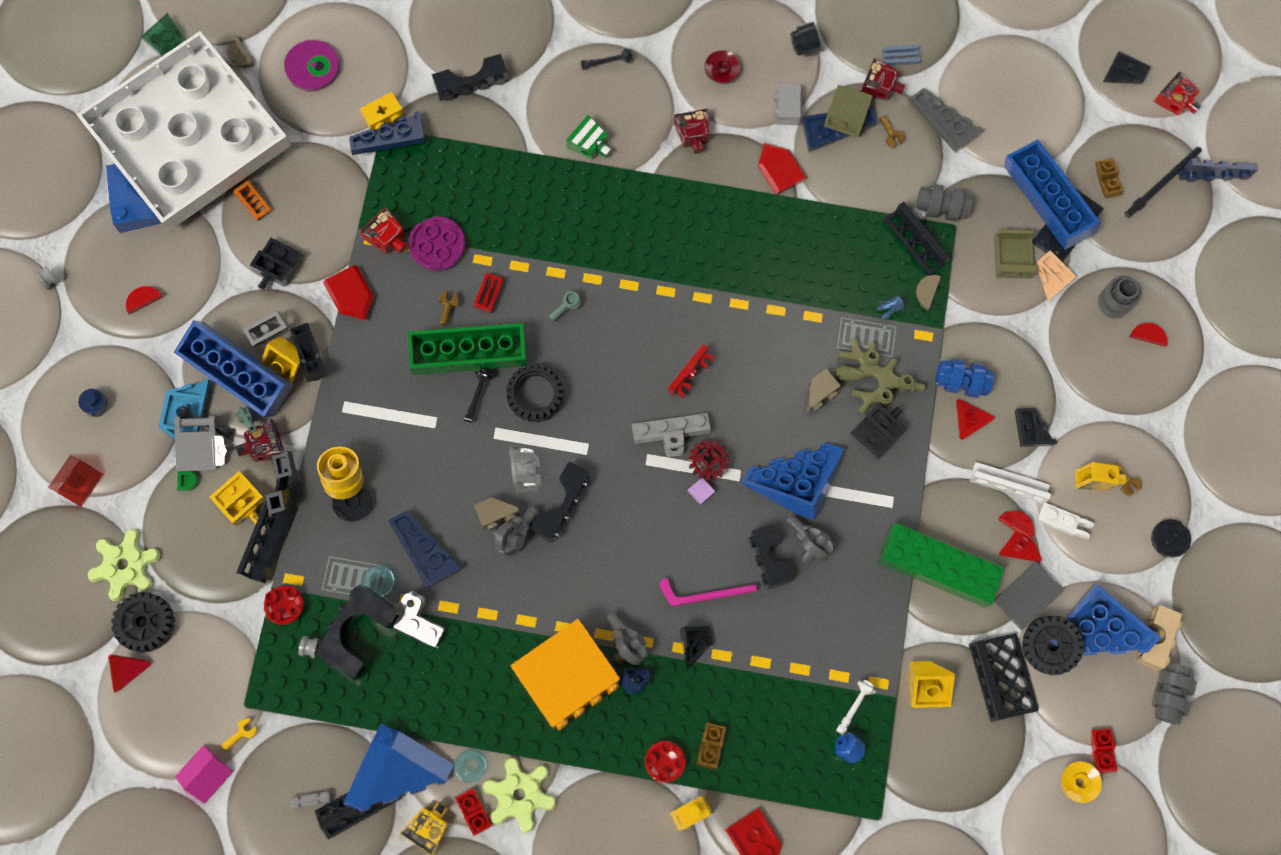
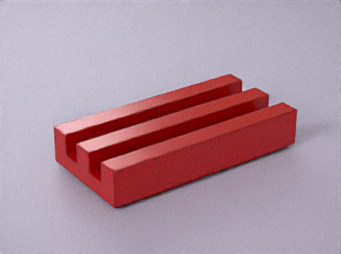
[473,272,504,314]

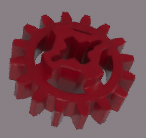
[688,439,730,482]

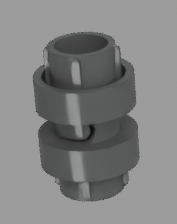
[916,183,973,222]
[1098,276,1142,319]
[1151,663,1197,725]

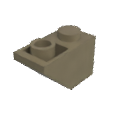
[806,369,840,413]
[473,497,520,531]

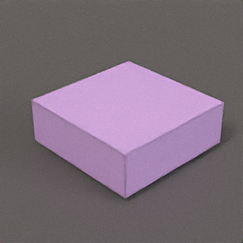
[687,478,715,505]

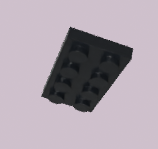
[1032,187,1104,262]

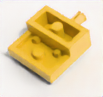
[209,471,266,526]

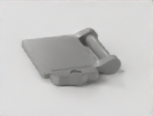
[174,415,227,471]

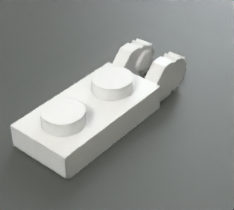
[1036,502,1094,540]

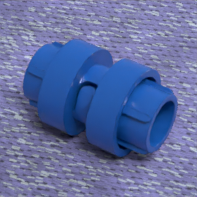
[935,358,994,398]

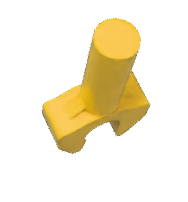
[221,718,258,750]

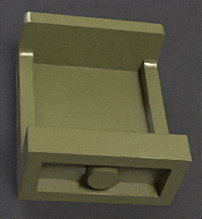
[824,84,872,138]
[994,228,1037,279]

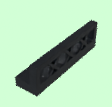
[883,202,950,276]
[236,501,295,584]
[315,793,402,840]

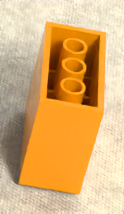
[511,619,620,730]

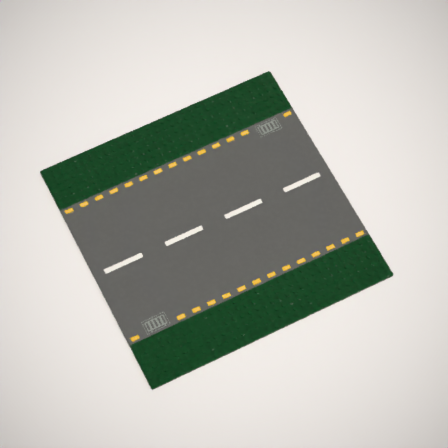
[244,135,956,821]

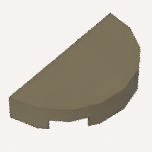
[227,35,255,68]
[915,275,941,311]

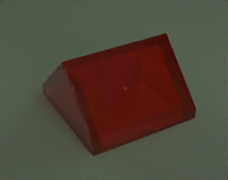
[48,455,104,507]

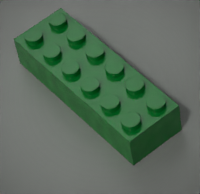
[408,323,527,375]
[877,523,1005,608]

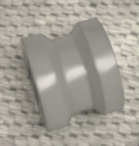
[34,266,59,290]
[299,636,320,659]

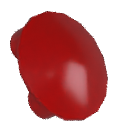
[264,586,304,625]
[645,741,685,783]

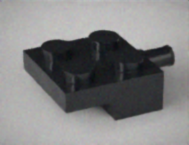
[250,237,304,290]
[850,403,907,460]

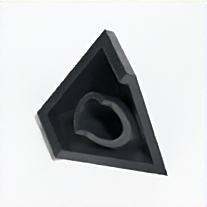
[679,626,713,670]

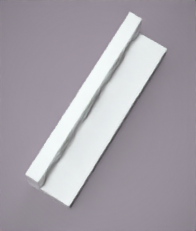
[969,462,1051,504]

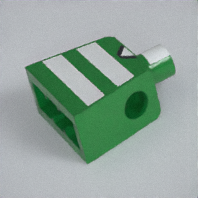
[566,115,612,160]

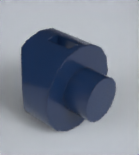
[78,388,107,417]
[620,666,650,695]

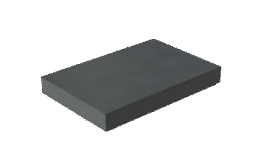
[994,562,1064,630]

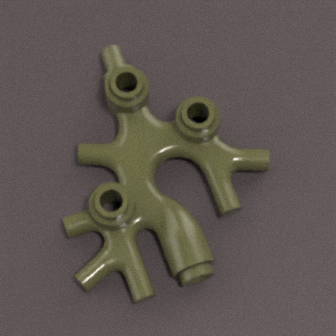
[835,337,925,415]

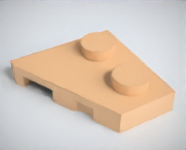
[1035,250,1076,301]

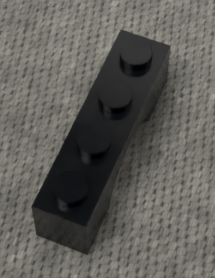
[432,53,508,101]
[530,461,591,543]

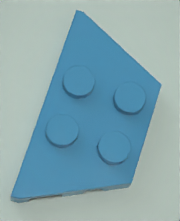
[158,379,211,439]

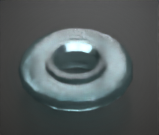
[363,566,394,597]
[454,750,486,783]

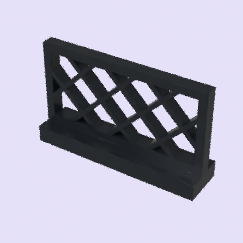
[968,633,1039,722]

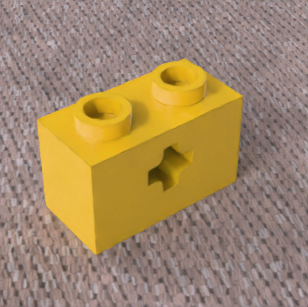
[360,92,404,130]

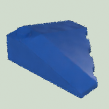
[106,164,193,233]
[742,443,845,520]
[1047,582,1161,656]
[344,724,454,812]

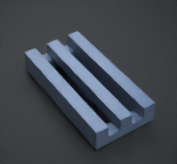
[882,45,921,66]

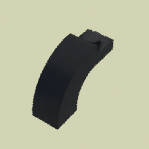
[290,322,326,382]
[265,451,302,514]

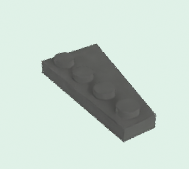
[909,88,984,153]

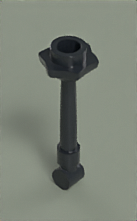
[580,47,633,70]
[464,368,493,424]
[177,404,233,440]

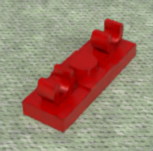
[668,344,714,398]

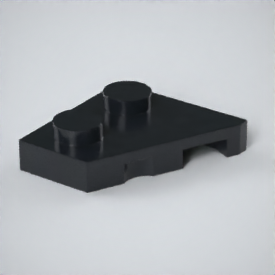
[1103,51,1151,84]
[1014,408,1057,447]

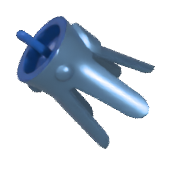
[876,295,905,319]

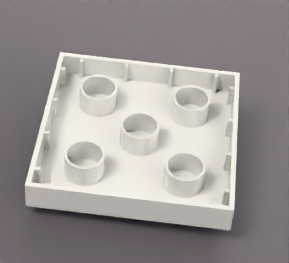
[76,31,291,232]

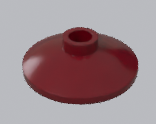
[704,50,740,84]

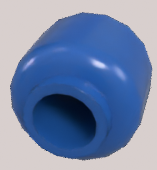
[835,733,865,763]

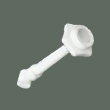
[836,680,876,735]

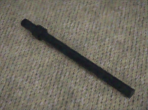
[1124,146,1202,218]

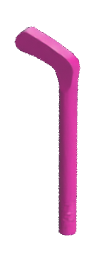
[659,578,757,606]

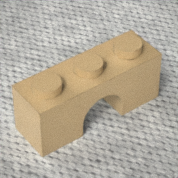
[1135,605,1182,671]

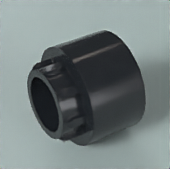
[790,21,822,57]

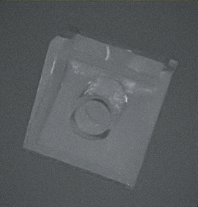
[509,447,542,494]

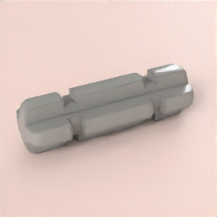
[290,791,331,809]

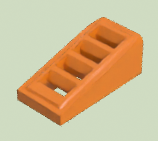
[233,180,272,221]

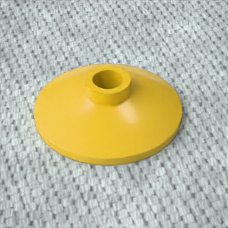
[1061,761,1102,803]

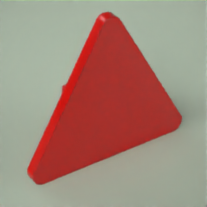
[956,399,995,440]
[999,532,1042,562]
[108,654,151,692]

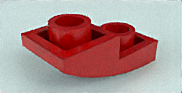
[1091,729,1118,774]
[455,787,492,836]

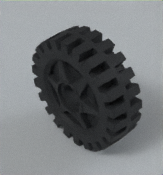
[111,592,175,653]
[1022,615,1084,675]

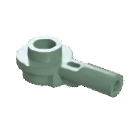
[549,291,581,322]
[236,407,256,432]

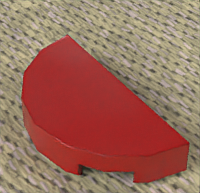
[125,286,163,314]
[1129,323,1168,347]
[998,511,1035,542]

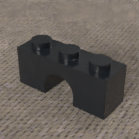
[748,524,793,590]

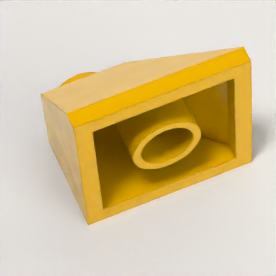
[261,336,300,383]
[909,661,955,708]

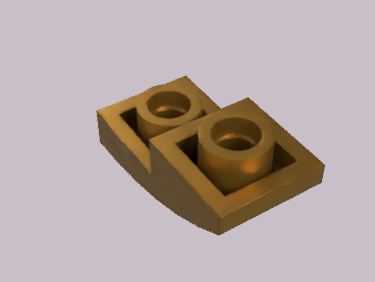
[1095,158,1124,198]
[696,722,726,770]

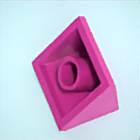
[175,745,234,804]

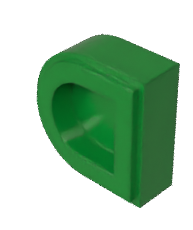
[177,471,199,492]

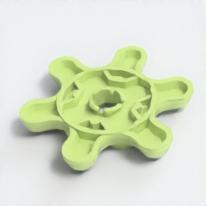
[88,529,161,601]
[482,757,556,833]

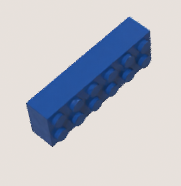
[1004,139,1101,250]
[173,320,293,417]

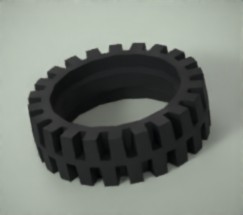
[506,364,563,423]

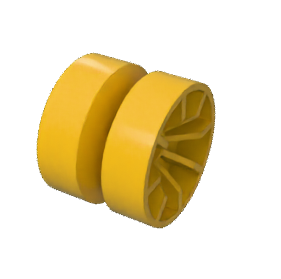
[317,447,364,499]

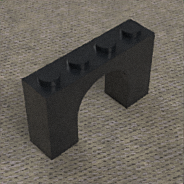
[315,585,403,680]

